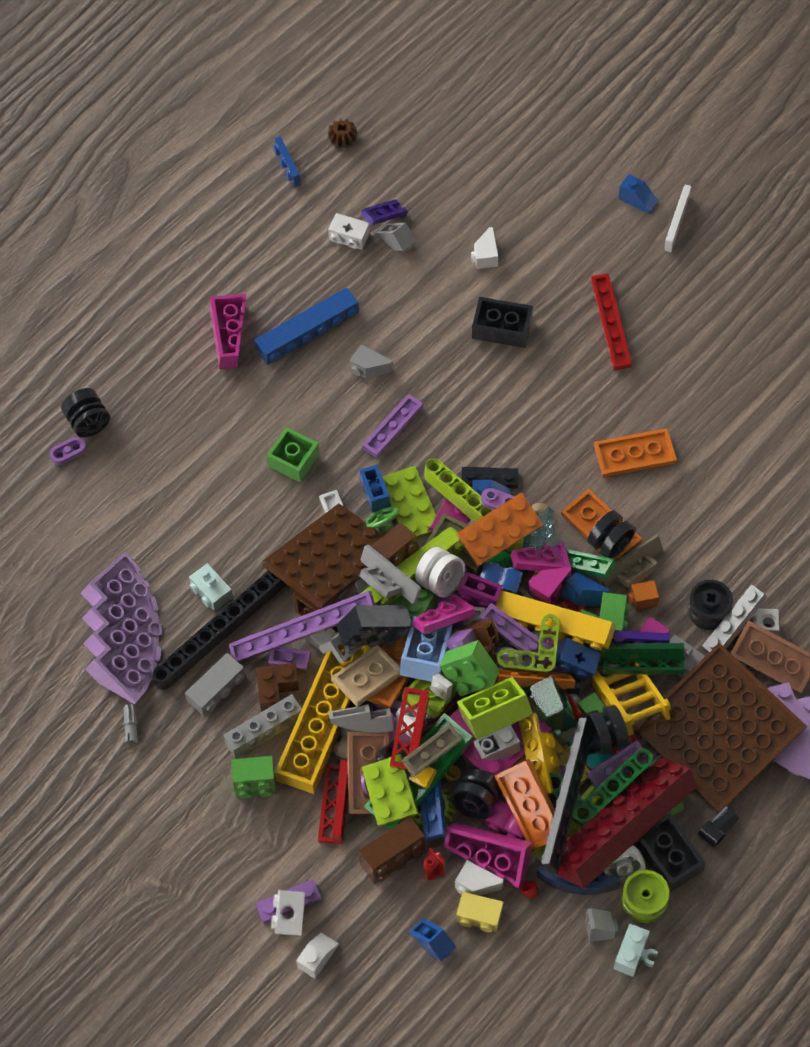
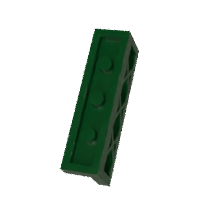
[603,643,685,674]

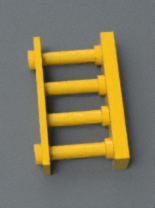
[591,663,671,736]

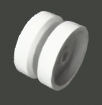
[415,547,465,598]

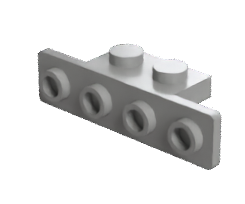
[360,545,421,604]

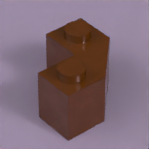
[464,618,499,664]

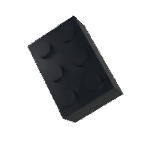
[472,297,533,348]
[337,605,412,647]
[635,813,706,893]

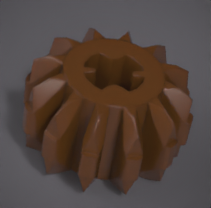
[328,118,357,148]

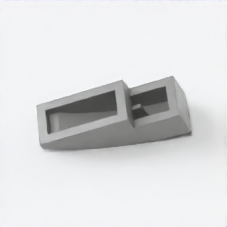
[329,705,394,732]

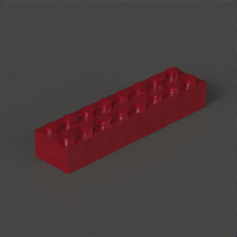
[556,757,697,888]

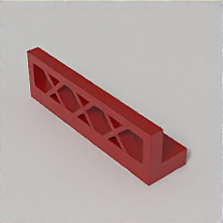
[390,687,430,774]
[318,760,348,844]

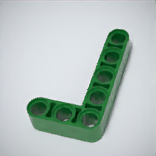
[550,749,653,825]

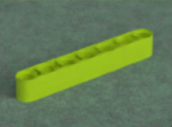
[424,458,524,553]
[360,527,464,605]

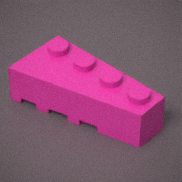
[210,294,246,370]
[444,822,533,888]

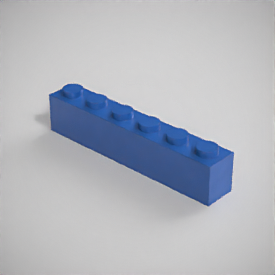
[254,287,359,365]

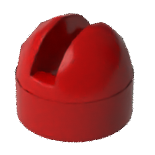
[521,880,539,899]

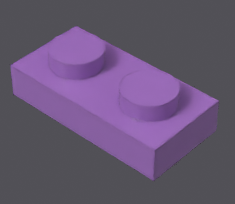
[268,647,311,672]

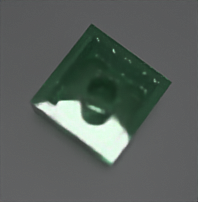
[530,676,578,735]

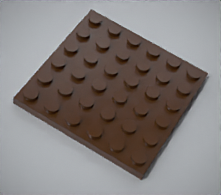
[633,643,807,813]

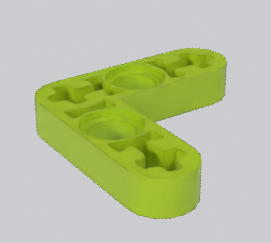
[497,614,560,673]

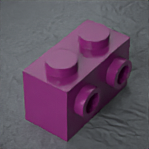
[457,572,503,609]

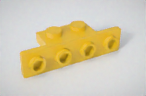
[519,713,561,795]

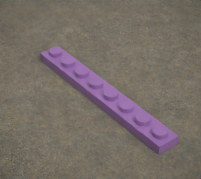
[229,591,375,663]

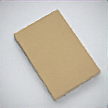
[331,645,402,707]

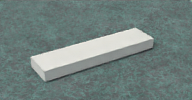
[665,185,691,252]

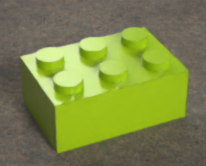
[457,677,533,740]

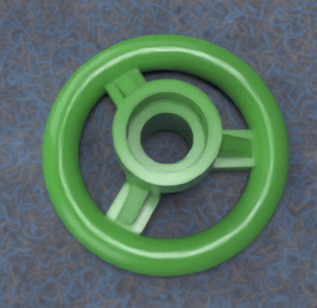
[365,506,399,532]

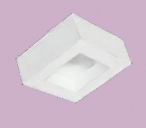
[431,673,453,701]

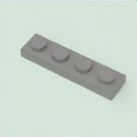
[702,584,768,652]

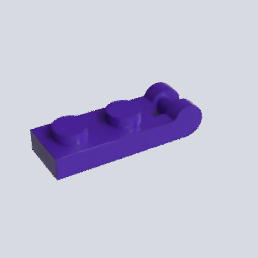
[361,199,408,225]
[612,631,670,643]

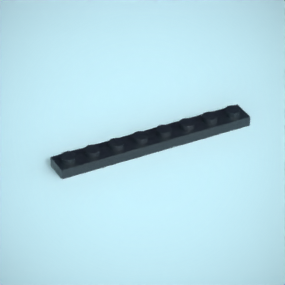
[542,718,595,874]

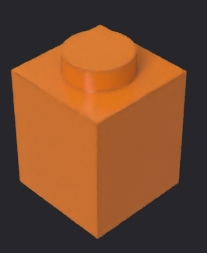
[628,580,659,610]

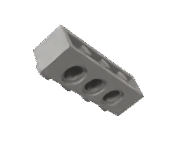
[223,694,302,759]

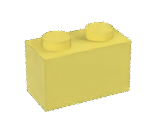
[456,892,503,933]

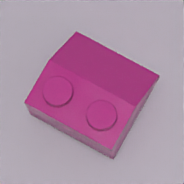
[528,567,571,605]

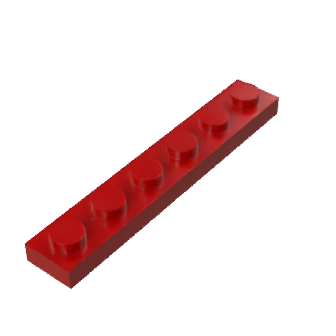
[591,273,632,371]

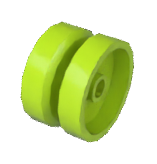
[621,870,670,923]

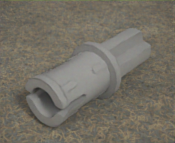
[122,704,139,745]

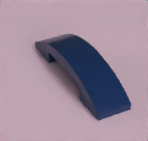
[536,866,620,895]

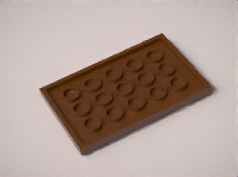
[262,503,384,609]

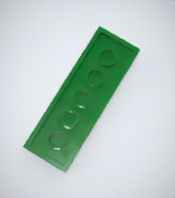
[364,713,475,829]

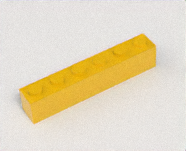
[496,590,616,650]

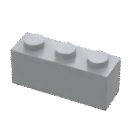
[185,653,246,716]

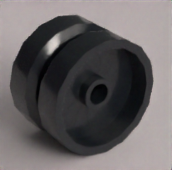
[587,510,636,559]
[687,579,733,630]
[585,704,629,755]
[450,768,502,820]

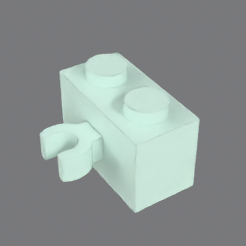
[189,563,233,611]
[614,924,658,977]

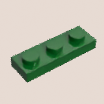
[566,549,617,579]

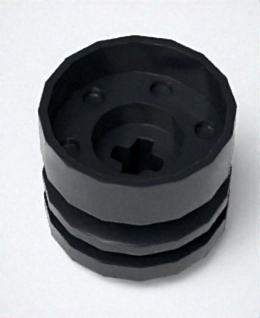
[61,388,111,438]

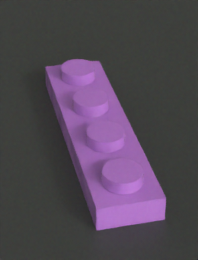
[362,394,423,458]
[479,603,552,665]

